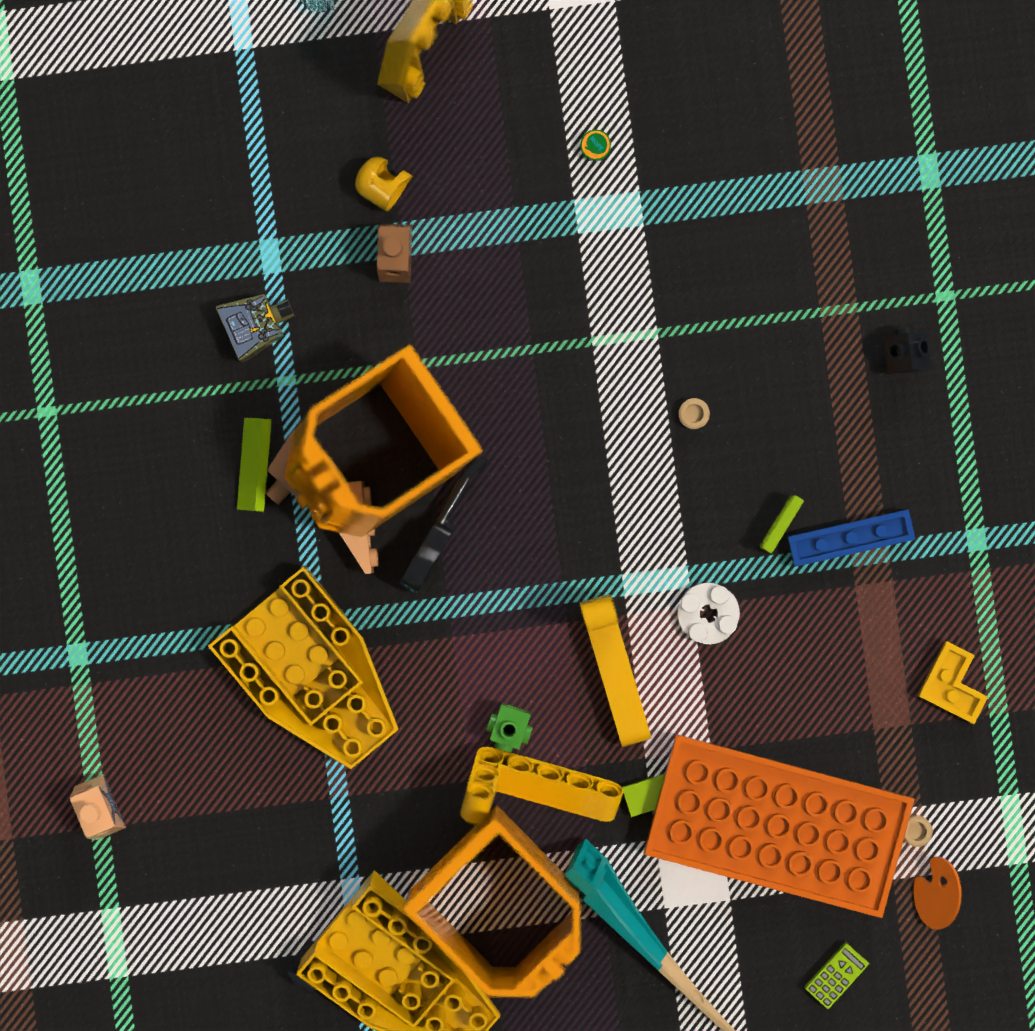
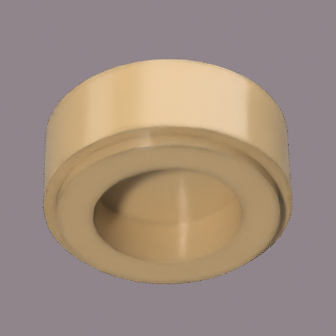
[678,398,710,429]
[904,815,933,847]

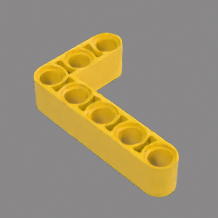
[580,594,652,747]
[460,746,623,824]

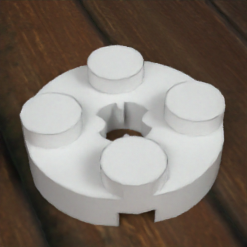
[677,583,740,644]

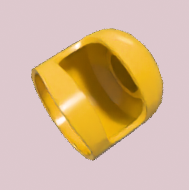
[355,157,413,211]

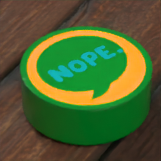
[580,129,611,162]

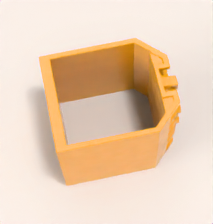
[284,345,483,537]
[403,805,580,997]

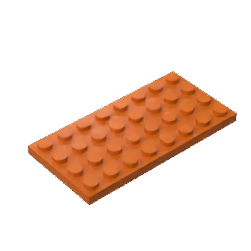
[643,734,915,918]

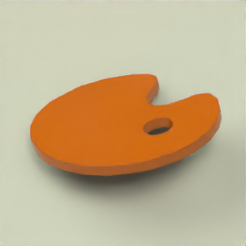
[914,857,962,930]

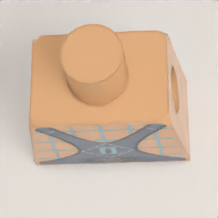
[70,774,126,840]

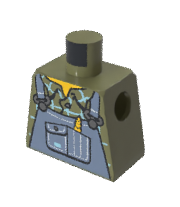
[216,294,295,363]

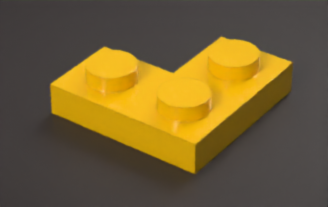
[917,641,988,724]

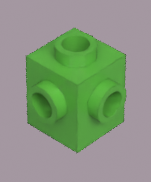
[486,703,533,752]

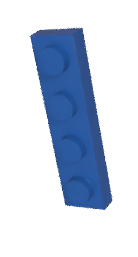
[787,509,915,567]

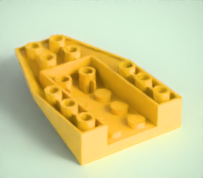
[377,0,474,103]
[208,566,399,769]
[296,870,501,1031]

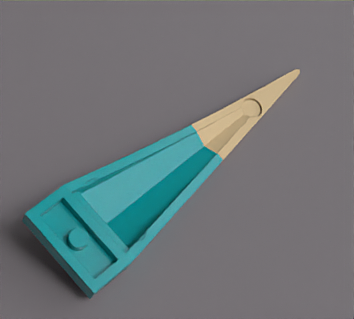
[564,839,735,1031]

